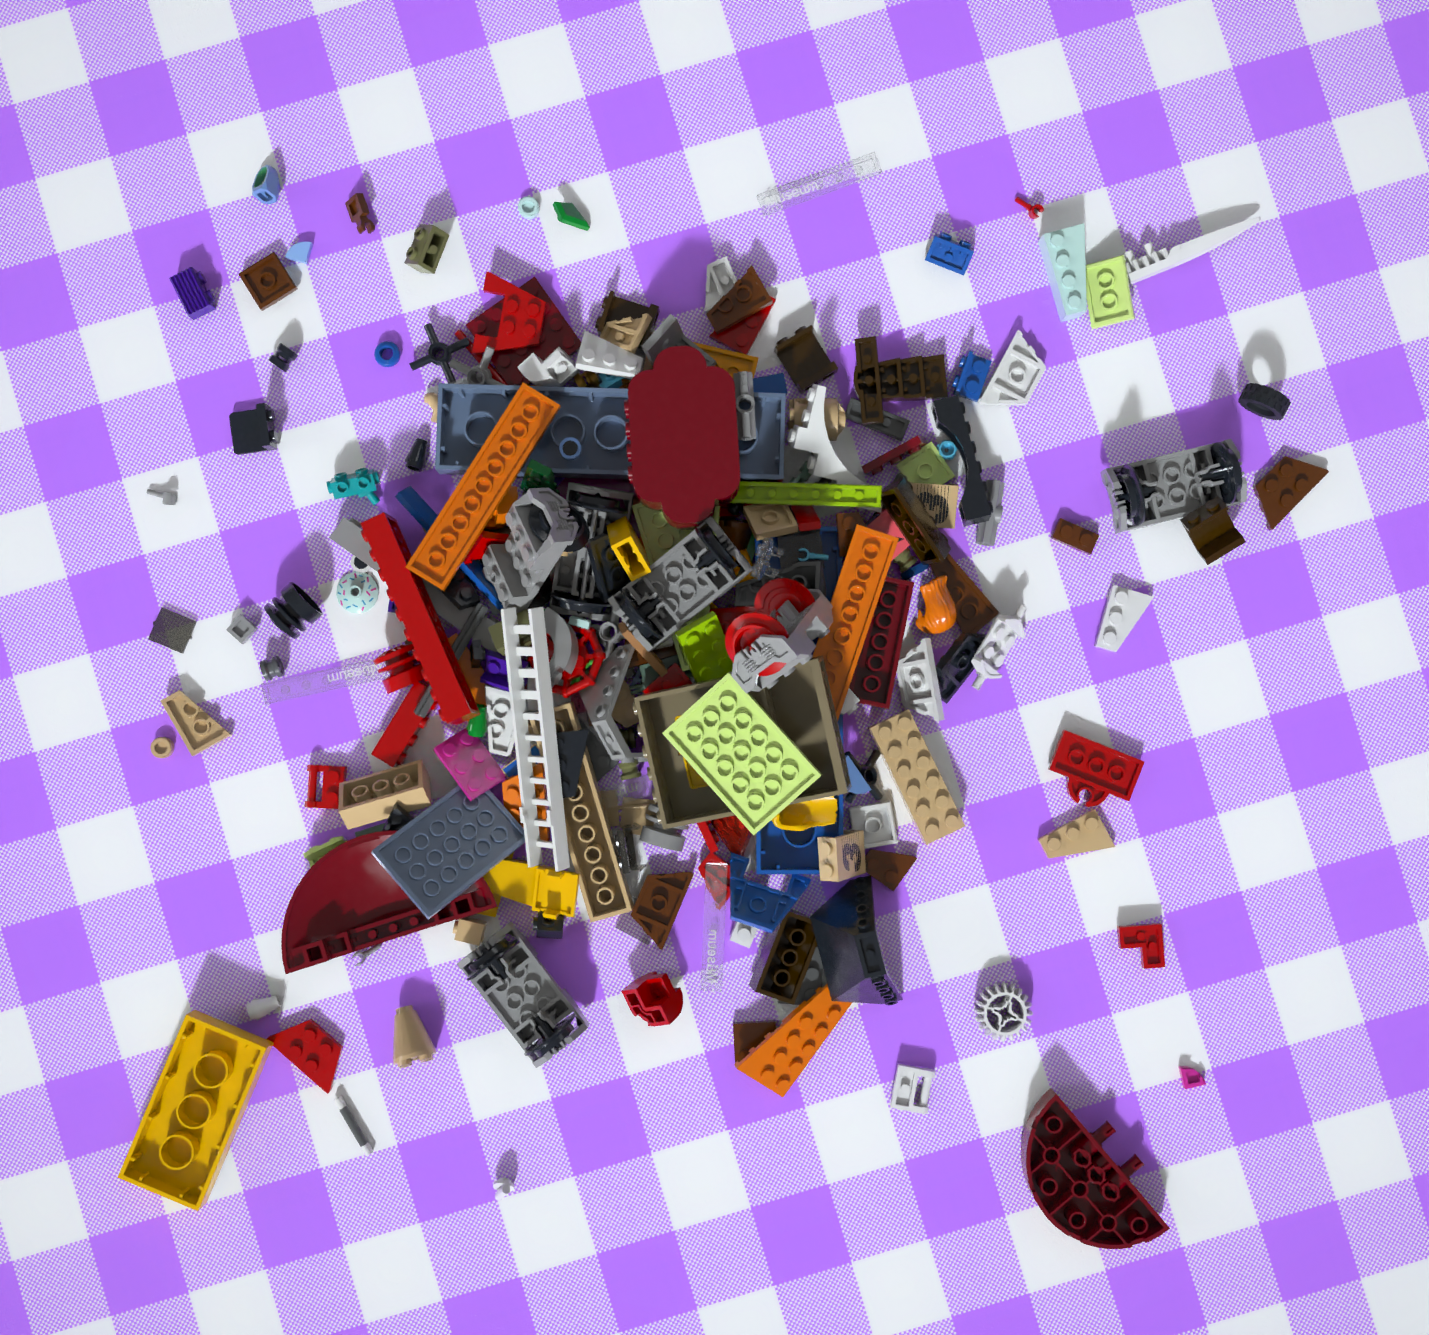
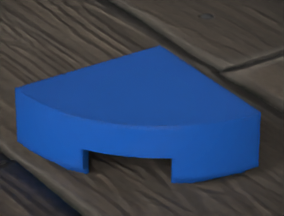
[900,563,930,580]

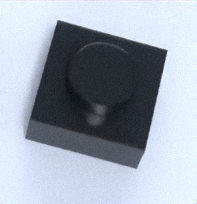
[470,639,486,668]

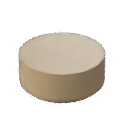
[150,737,174,758]

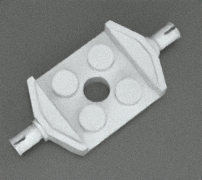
[971,604,1028,690]

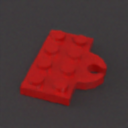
[1048,730,1144,807]

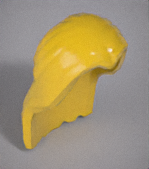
[771,796,838,831]

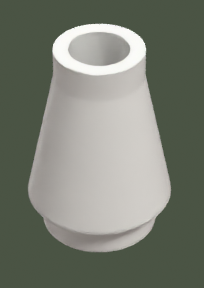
[246,995,281,1020]

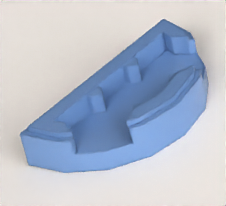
[845,755,872,794]

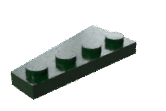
[520,459,560,495]

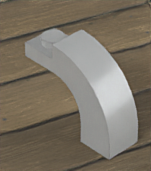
[544,607,579,688]

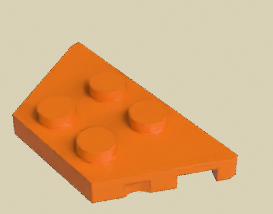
[502,763,550,841]

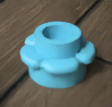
[936,440,957,460]

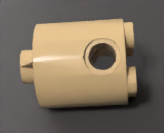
[788,398,846,441]

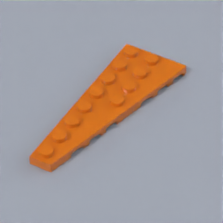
[734,984,853,1097]

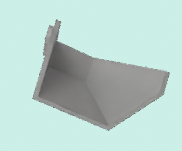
[579,644,648,763]

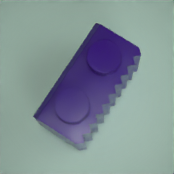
[169,267,216,320]

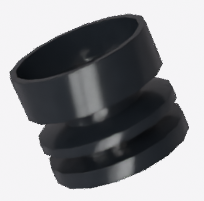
[264,582,323,639]

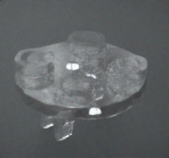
[750,537,784,580]

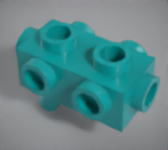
[326,468,380,505]

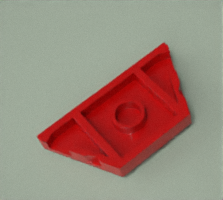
[267,1018,343,1094]

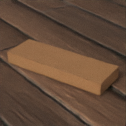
[618,621,668,677]

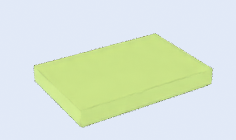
[1086,255,1135,329]

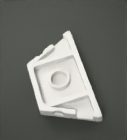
[978,330,1046,406]
[897,638,945,721]

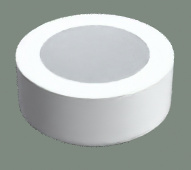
[351,555,371,573]

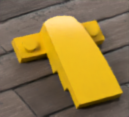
[477,852,576,917]

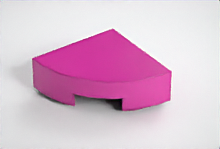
[1178,1066,1206,1089]

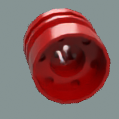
[373,644,424,694]

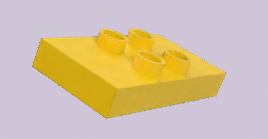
[117,1010,274,1211]

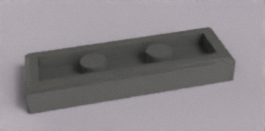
[845,397,910,441]

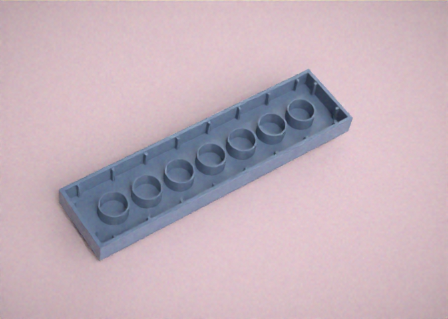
[435,383,786,483]

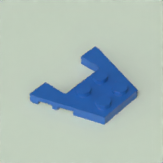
[730,852,811,933]

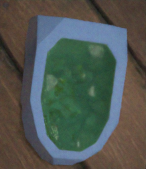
[252,165,280,204]

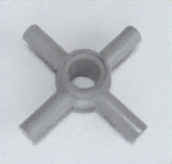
[449,346,504,385]
[590,609,626,663]

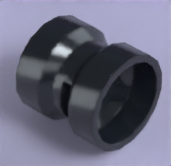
[268,343,298,372]

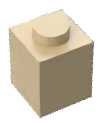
[452,917,487,946]

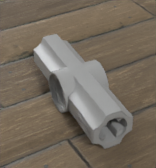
[733,371,756,441]
[975,480,1005,546]

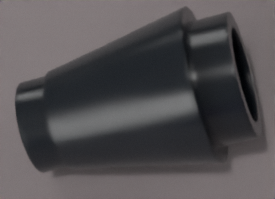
[405,438,428,472]

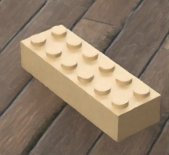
[868,709,965,845]

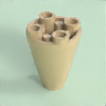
[393,1005,436,1068]

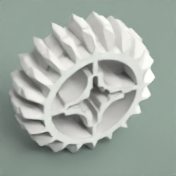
[974,982,1033,1042]

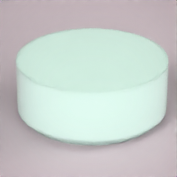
[518,196,540,220]

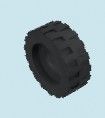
[1238,383,1291,420]

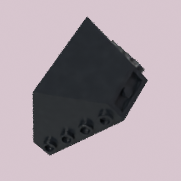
[810,875,903,1005]

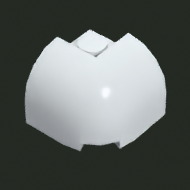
[518,347,580,387]

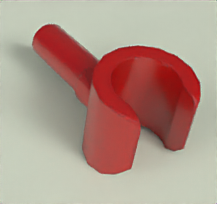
[1015,197,1044,219]

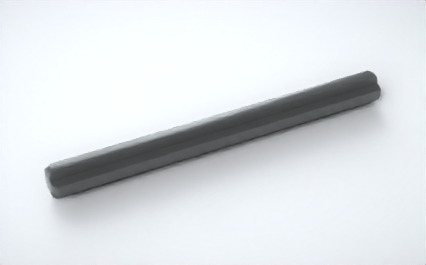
[414,602,488,718]

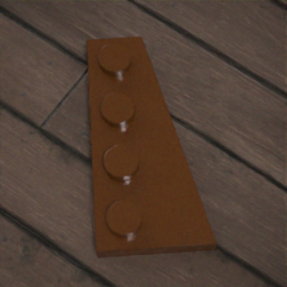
[929,553,1000,633]

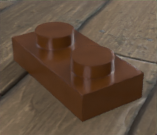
[1051,518,1099,555]

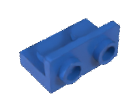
[925,232,974,276]
[952,350,992,402]

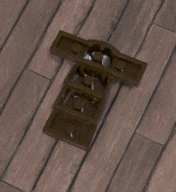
[853,336,948,425]

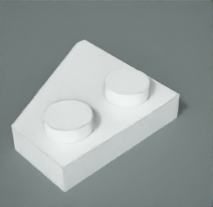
[705,256,737,313]

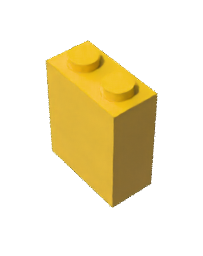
[606,516,651,582]

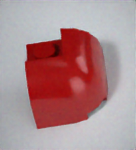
[621,971,683,1027]

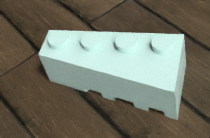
[1038,223,1087,322]

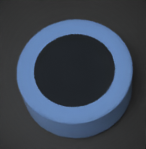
[559,437,582,460]

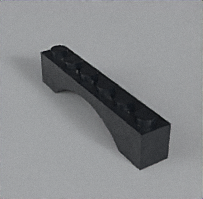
[931,395,993,527]

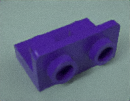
[480,650,529,691]

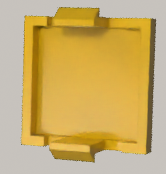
[532,867,580,920]

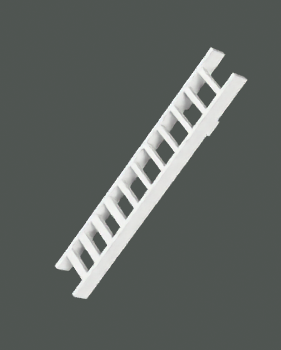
[501,607,570,872]

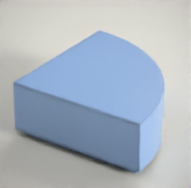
[285,242,313,264]

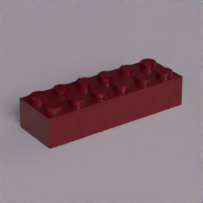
[849,577,914,709]

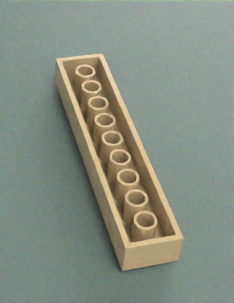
[530,701,634,923]

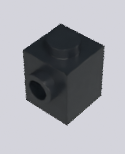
[533,911,564,939]

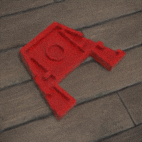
[472,271,547,355]

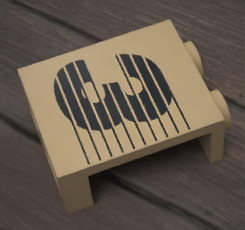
[909,481,959,529]
[817,829,866,882]

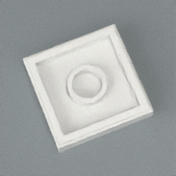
[848,800,898,849]

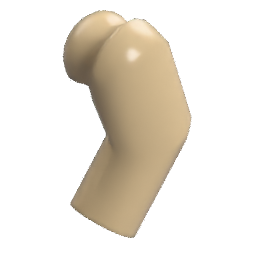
[424,392,438,423]

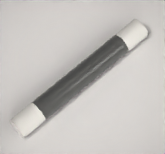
[334,1096,373,1156]

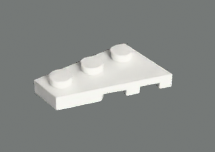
[576,331,644,379]
[1094,585,1154,652]
[485,685,526,757]

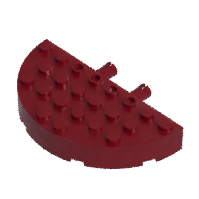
[1021,1088,1170,1249]

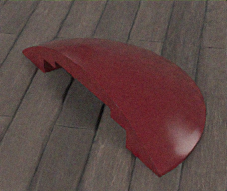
[281,831,498,974]

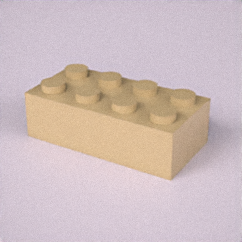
[338,759,431,830]

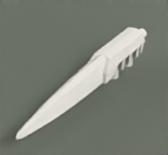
[1124,216,1261,285]

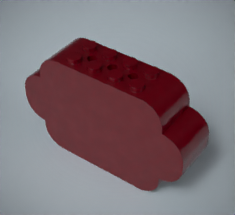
[624,346,740,530]

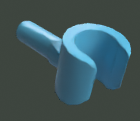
[798,548,829,562]

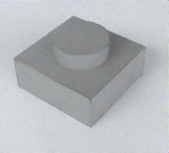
[226,614,258,644]

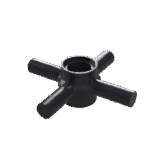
[409,323,471,384]
[845,749,883,803]

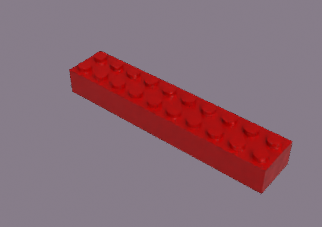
[360,512,481,725]

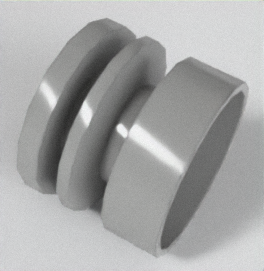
[639,804,689,852]

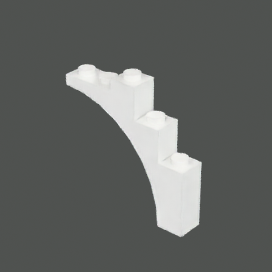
[788,384,883,513]

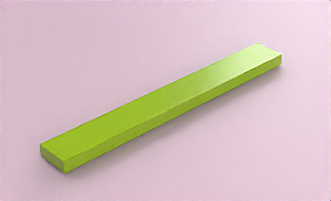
[730,481,882,507]

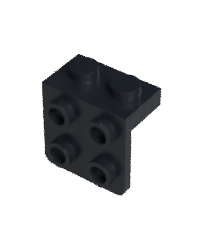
[229,403,278,455]

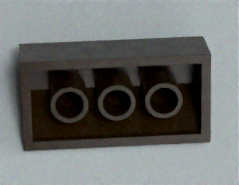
[881,477,951,565]
[749,909,817,1005]

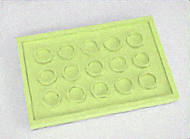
[662,672,822,835]

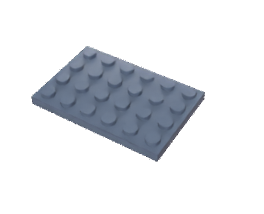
[371,785,525,920]

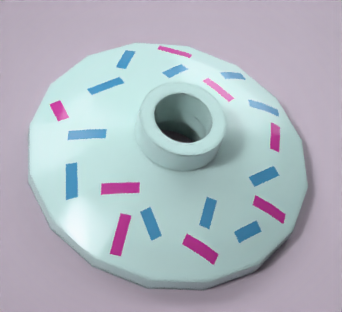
[336,571,379,614]

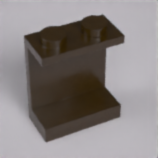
[595,290,660,350]
[774,325,838,394]
[1180,496,1246,565]

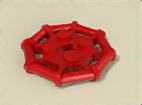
[527,618,606,698]

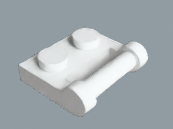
[890,1063,936,1114]

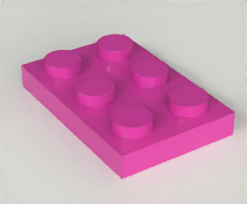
[433,728,506,802]

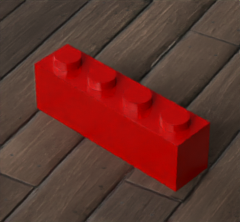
[371,681,439,767]

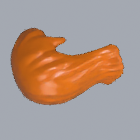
[915,575,957,634]

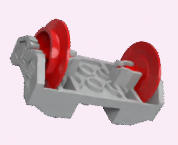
[725,578,833,694]

